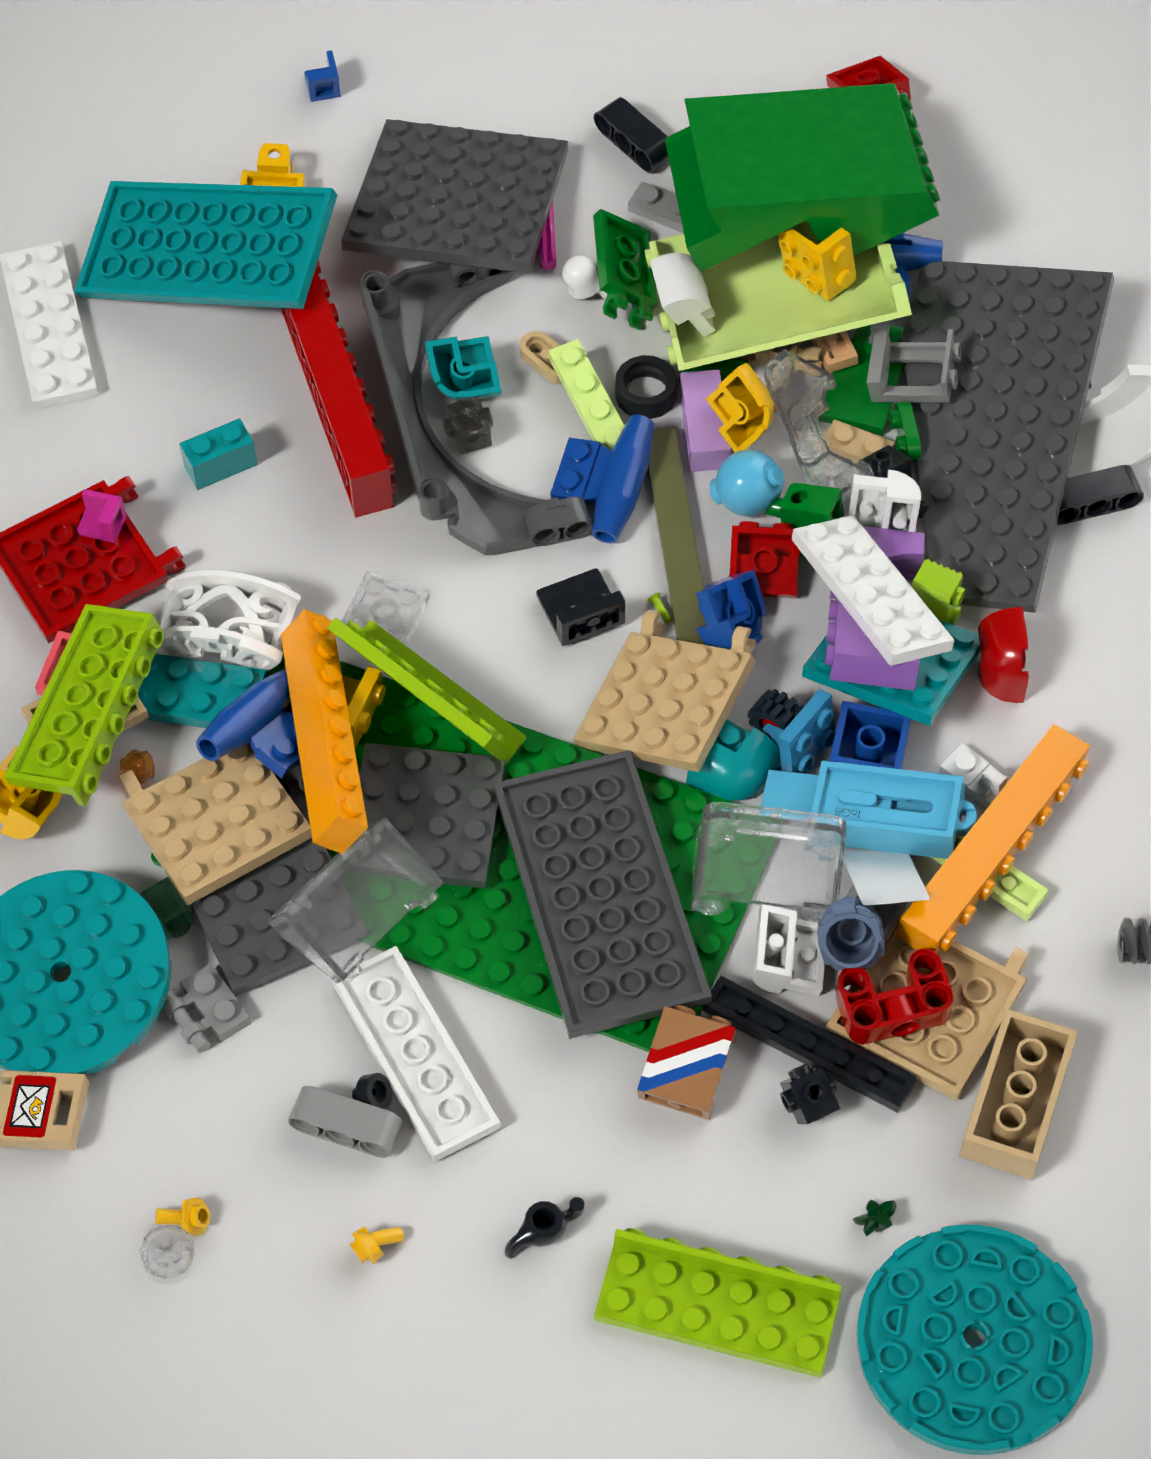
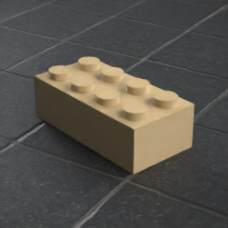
[959,1008,1078,1180]

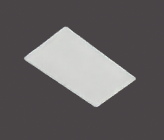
[837,846,930,906]

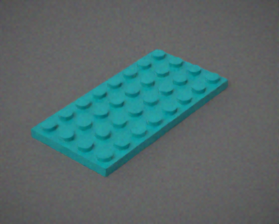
[74,181,338,309]

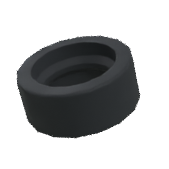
[615,355,677,419]

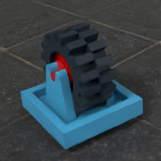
[747,689,835,774]

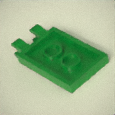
[593,209,658,330]
[819,325,905,436]

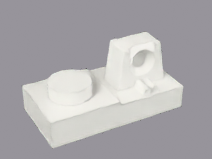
[939,743,1010,808]

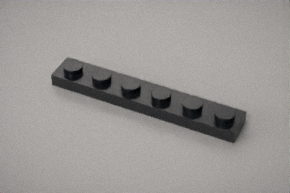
[702,976,917,1113]

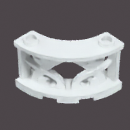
[156,570,301,671]

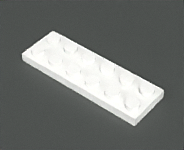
[0,241,99,410]
[792,515,954,666]
[331,946,501,1162]

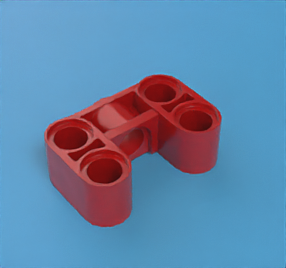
[835,948,954,1045]

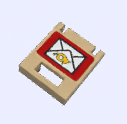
[0,1070,89,1151]

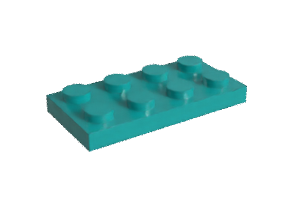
[138,654,269,728]

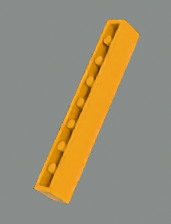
[281,609,368,854]
[896,724,1090,954]

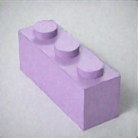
[680,370,735,472]

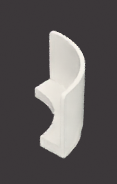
[1068,364,1151,478]

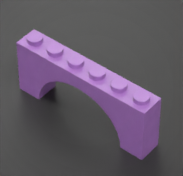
[824,526,925,691]

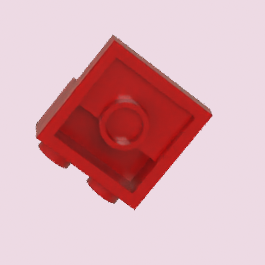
[826,55,911,101]
[729,521,799,598]

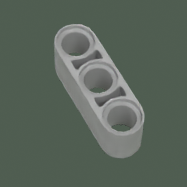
[288,1086,403,1158]

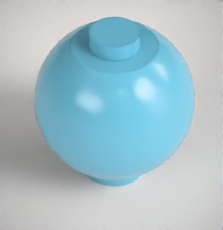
[710,450,784,517]

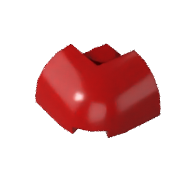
[978,607,1029,703]

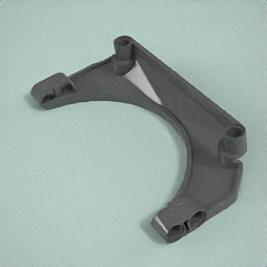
[360,262,593,555]

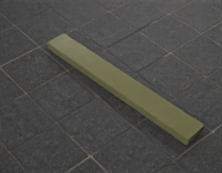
[648,427,706,645]

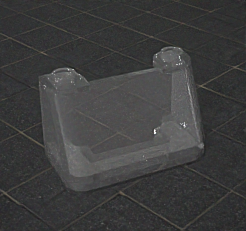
[764,349,875,500]
[691,802,846,923]
[267,817,444,984]

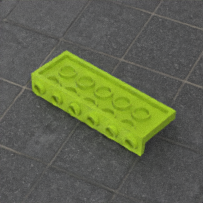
[4,604,164,806]
[327,617,526,764]
[594,1228,842,1378]

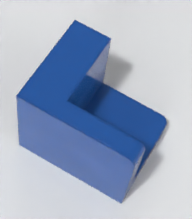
[304,50,341,102]

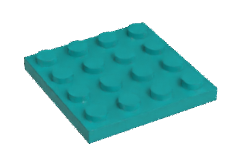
[802,618,981,726]

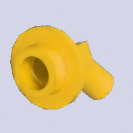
[155,1197,210,1236]
[350,1226,404,1265]

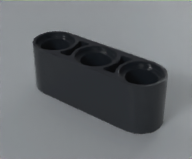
[593,97,669,173]
[1057,465,1144,525]

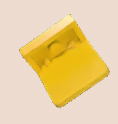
[779,227,857,301]
[342,666,386,748]

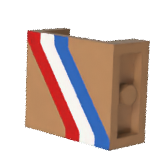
[637,1005,737,1120]

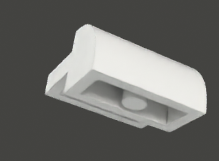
[650,253,715,337]
[848,469,921,532]
[753,904,825,996]

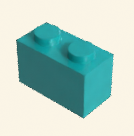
[179,418,258,490]

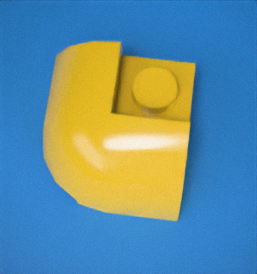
[705,363,774,452]
[0,745,62,840]

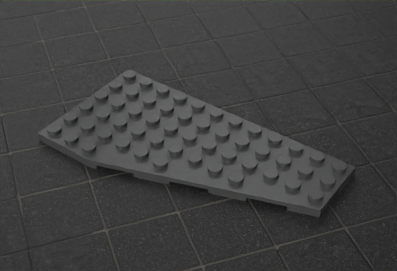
[902,261,1114,613]

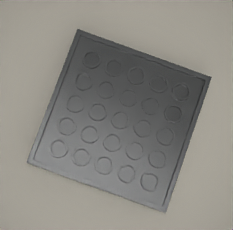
[341,119,568,273]

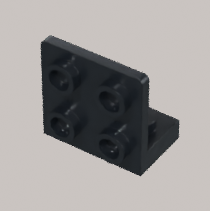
[536,568,625,647]

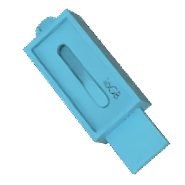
[759,761,977,859]

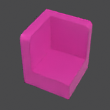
[77,489,127,543]

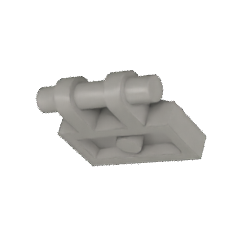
[163,963,252,1053]

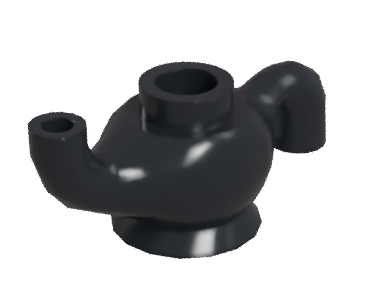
[505,1197,585,1258]

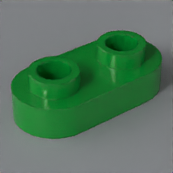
[889,401,921,461]

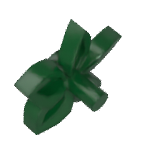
[853,1200,897,1237]

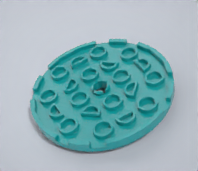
[0,870,172,1075]
[856,1225,1093,1455]

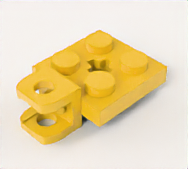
[240,143,305,187]

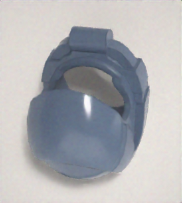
[817,897,885,971]

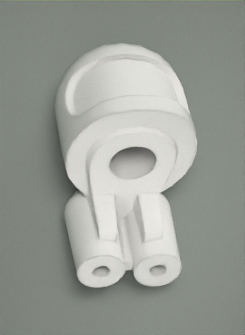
[562,255,607,300]

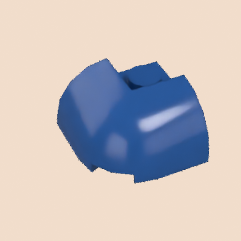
[696,570,767,649]

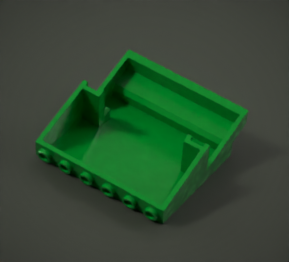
[665,83,941,272]

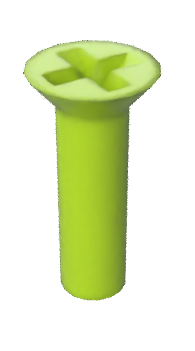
[647,593,673,624]

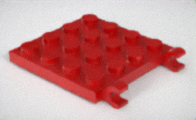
[0,476,186,644]

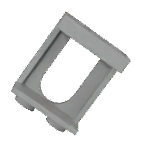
[867,329,961,403]

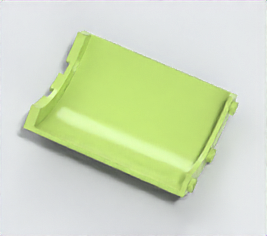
[644,221,912,371]

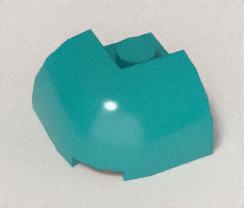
[425,336,502,402]
[686,719,781,801]

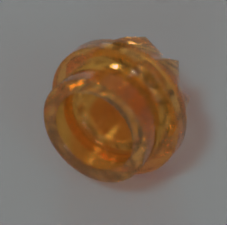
[119,749,155,784]

